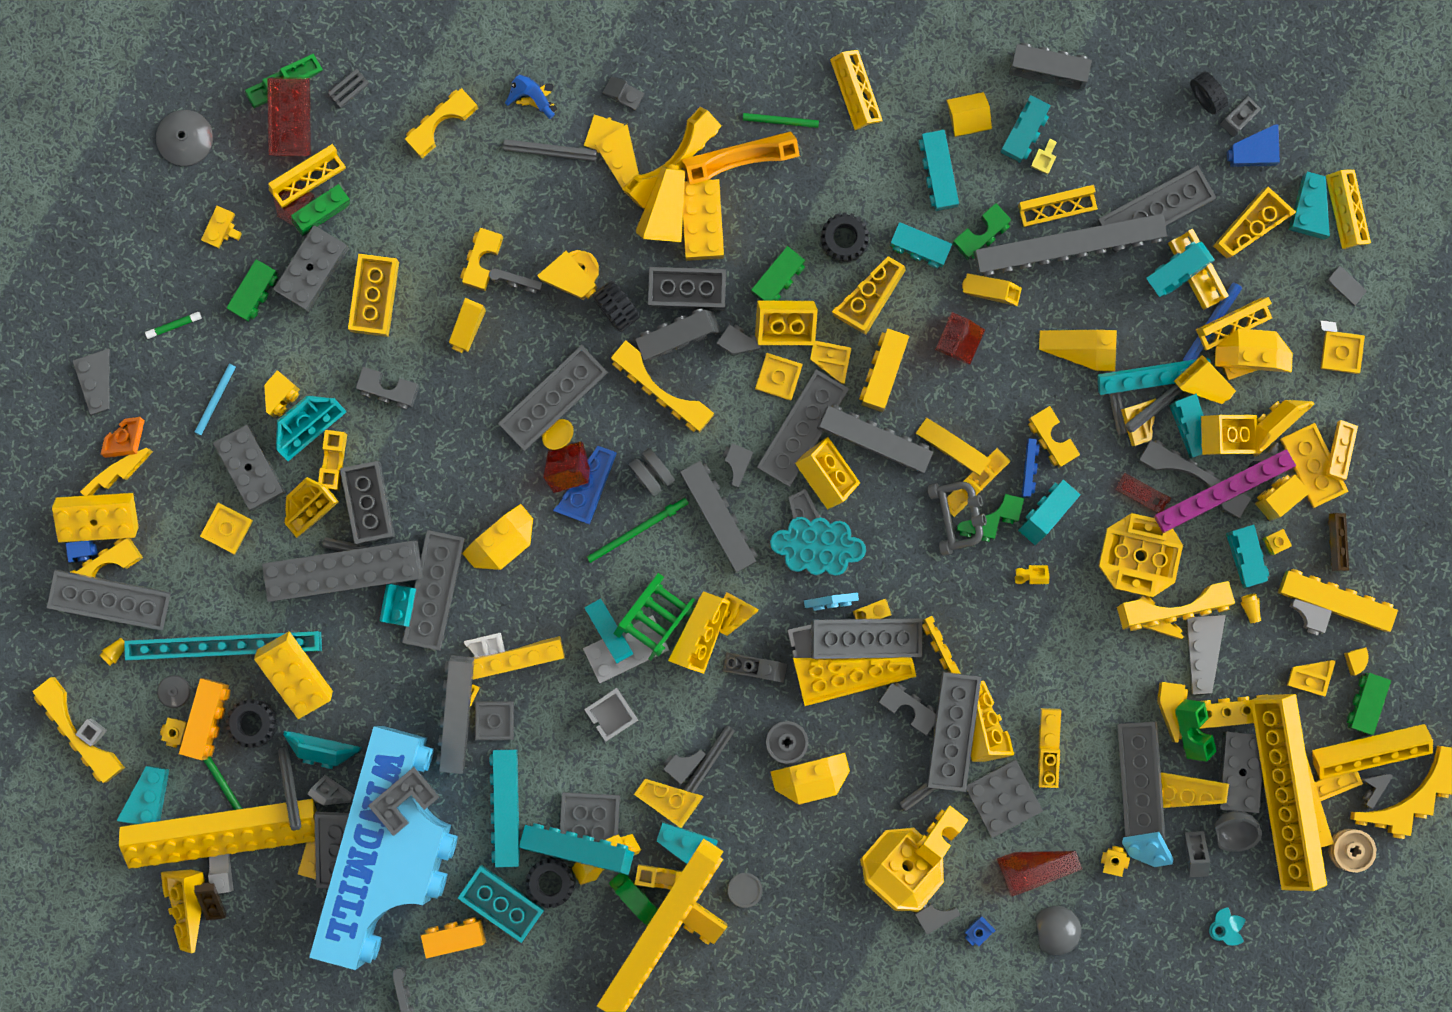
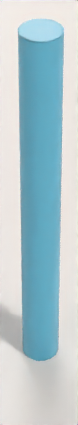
[195,364,236,435]

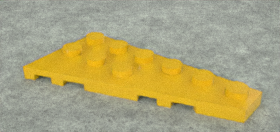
[793,657,916,706]

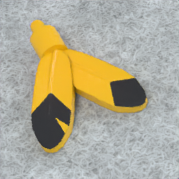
[516,84,557,112]

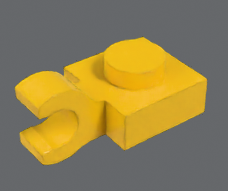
[1015,565,1049,584]

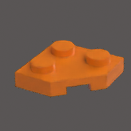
[101,417,145,458]

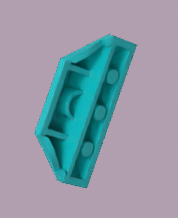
[276,396,346,461]
[283,731,362,769]

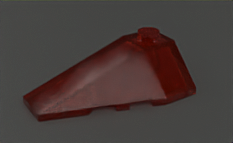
[997,851,1082,897]

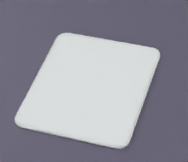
[1321,321,1337,332]

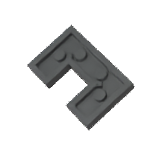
[368,767,440,836]

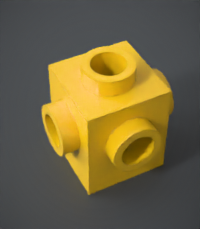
[160,718,188,748]
[1101,846,1130,877]

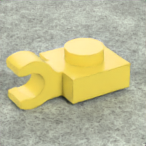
[1031,139,1057,175]

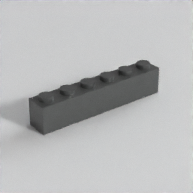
[817,404,933,474]
[680,461,758,573]
[437,655,474,774]

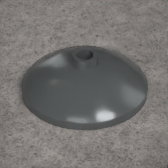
[156,110,213,166]

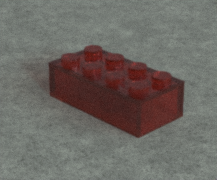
[267,77,311,156]

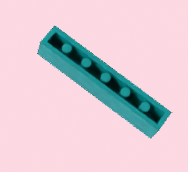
[489,749,520,867]
[519,823,634,875]

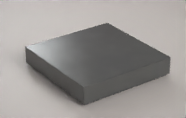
[475,701,514,740]

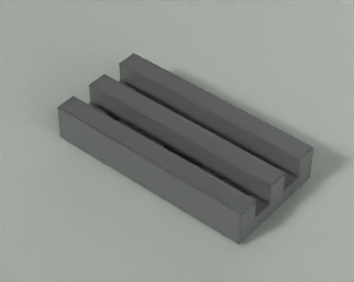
[328,69,370,108]

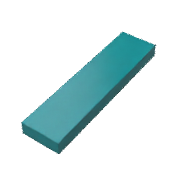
[584,598,633,663]

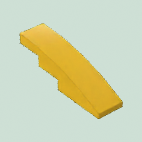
[916,418,991,476]
[80,448,153,496]
[947,448,1010,517]

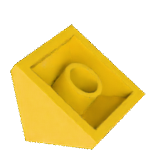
[947,92,992,137]

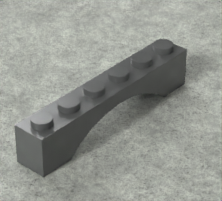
[1137,440,1251,519]

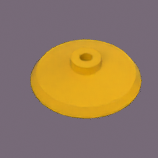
[542,419,574,450]

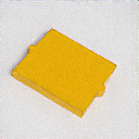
[584,114,624,153]

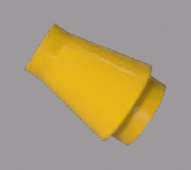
[1241,594,1261,623]
[99,638,125,666]

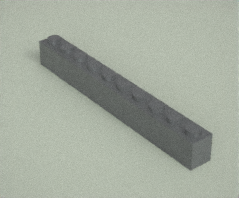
[973,214,1167,276]

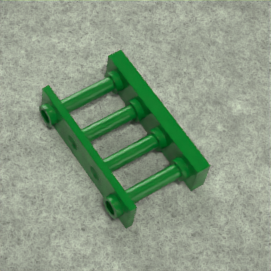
[613,573,696,661]

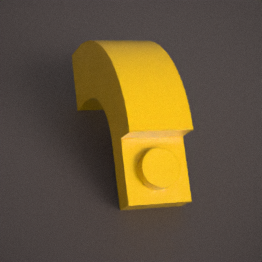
[572,834,641,885]

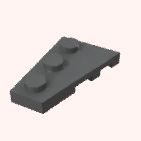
[73,348,110,415]

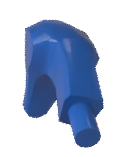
[505,74,555,119]

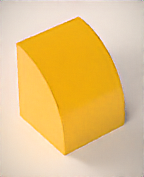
[1344,647,1368,676]

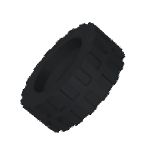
[1190,71,1228,115]

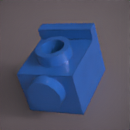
[66,540,97,563]
[964,915,996,946]

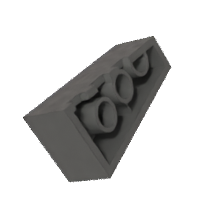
[636,308,721,361]

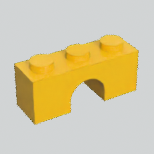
[460,228,503,291]
[1028,406,1080,468]
[318,430,347,491]
[916,806,968,867]
[635,864,682,890]

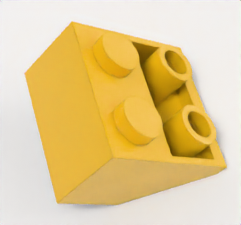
[264,370,300,418]

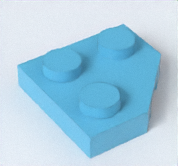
[804,593,859,611]
[1122,832,1174,867]

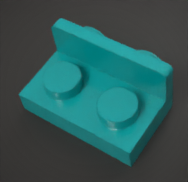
[380,584,416,627]

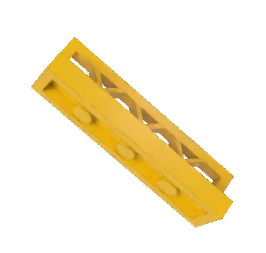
[830,50,883,130]
[268,144,346,208]
[1326,170,1371,249]
[1018,185,1097,227]
[1168,229,1229,310]
[1196,297,1272,350]

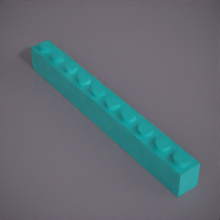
[124,631,322,661]

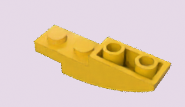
[1038,708,1061,788]

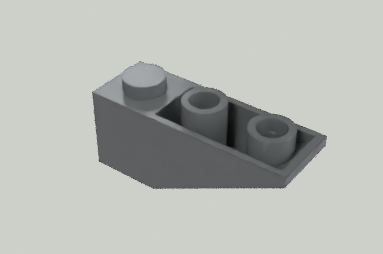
[723,652,787,683]

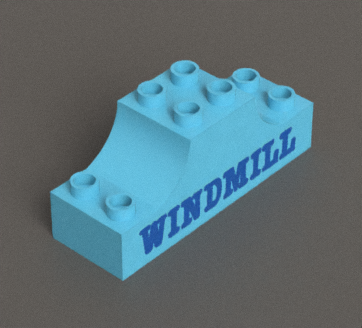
[309,726,458,970]

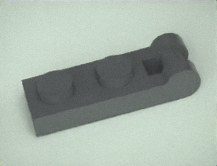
[489,269,543,294]
[393,967,415,1012]

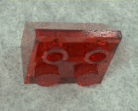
[935,312,985,365]
[543,441,590,493]

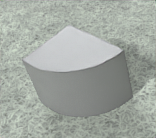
[75,719,107,746]

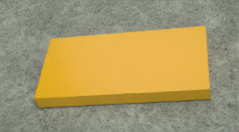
[1280,423,1348,508]

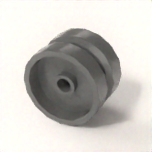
[628,448,675,497]
[765,721,809,764]

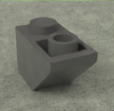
[717,324,761,356]

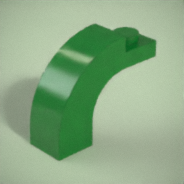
[609,873,659,926]

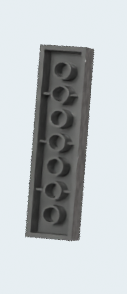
[262,541,423,602]

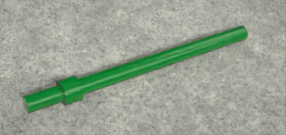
[587,497,689,563]

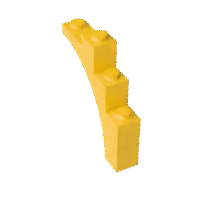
[1350,746,1452,839]

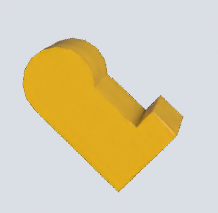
[853,599,892,619]

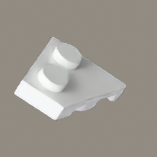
[464,633,505,657]

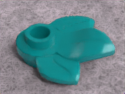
[1209,907,1246,946]

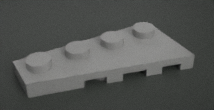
[1186,615,1226,694]

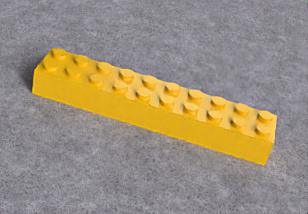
[1250,694,1327,891]
[119,799,317,869]
[597,839,723,1012]

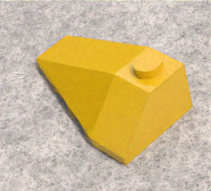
[1039,330,1117,371]
[971,681,1014,762]
[161,870,205,953]

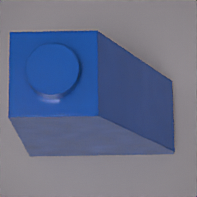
[1227,125,1280,167]

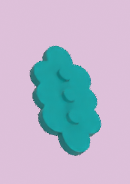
[770,517,866,576]

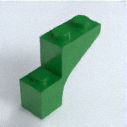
[956,494,1024,542]

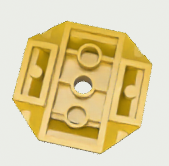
[1099,513,1183,597]
[860,828,944,912]

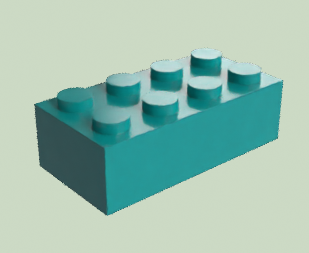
[458,865,545,943]

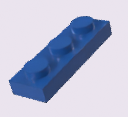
[1021,439,1039,498]

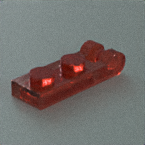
[1115,473,1172,513]

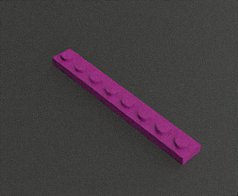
[1154,449,1296,533]

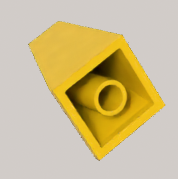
[636,164,685,242]

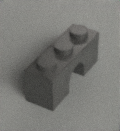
[356,367,419,409]
[878,683,937,735]

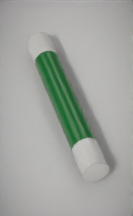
[145,312,202,339]

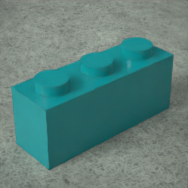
[890,222,952,269]

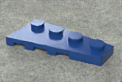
[553,446,617,525]

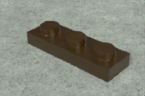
[1328,513,1349,571]
[194,883,226,920]

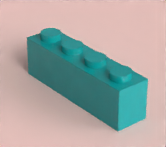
[918,130,959,211]

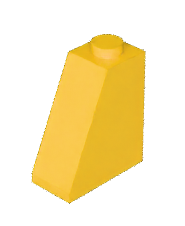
[537,251,598,300]
[962,273,1022,306]
[449,298,486,353]
[1174,355,1236,404]

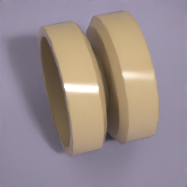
[1328,829,1377,873]

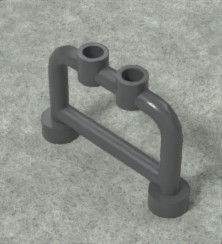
[928,482,987,556]

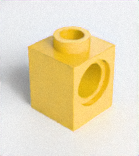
[1262,529,1292,555]

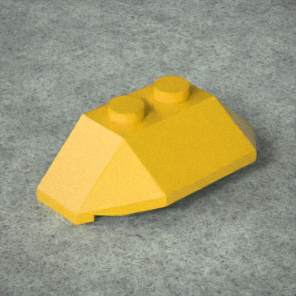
[1214,329,1293,373]
[1253,400,1314,457]
[285,477,339,538]
[462,504,533,570]
[770,753,850,804]

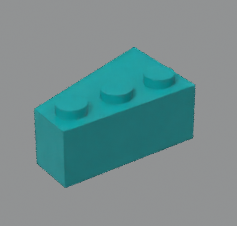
[1000,95,1051,163]
[1288,171,1330,240]
[1146,242,1215,297]
[1169,393,1204,459]
[1226,525,1269,588]

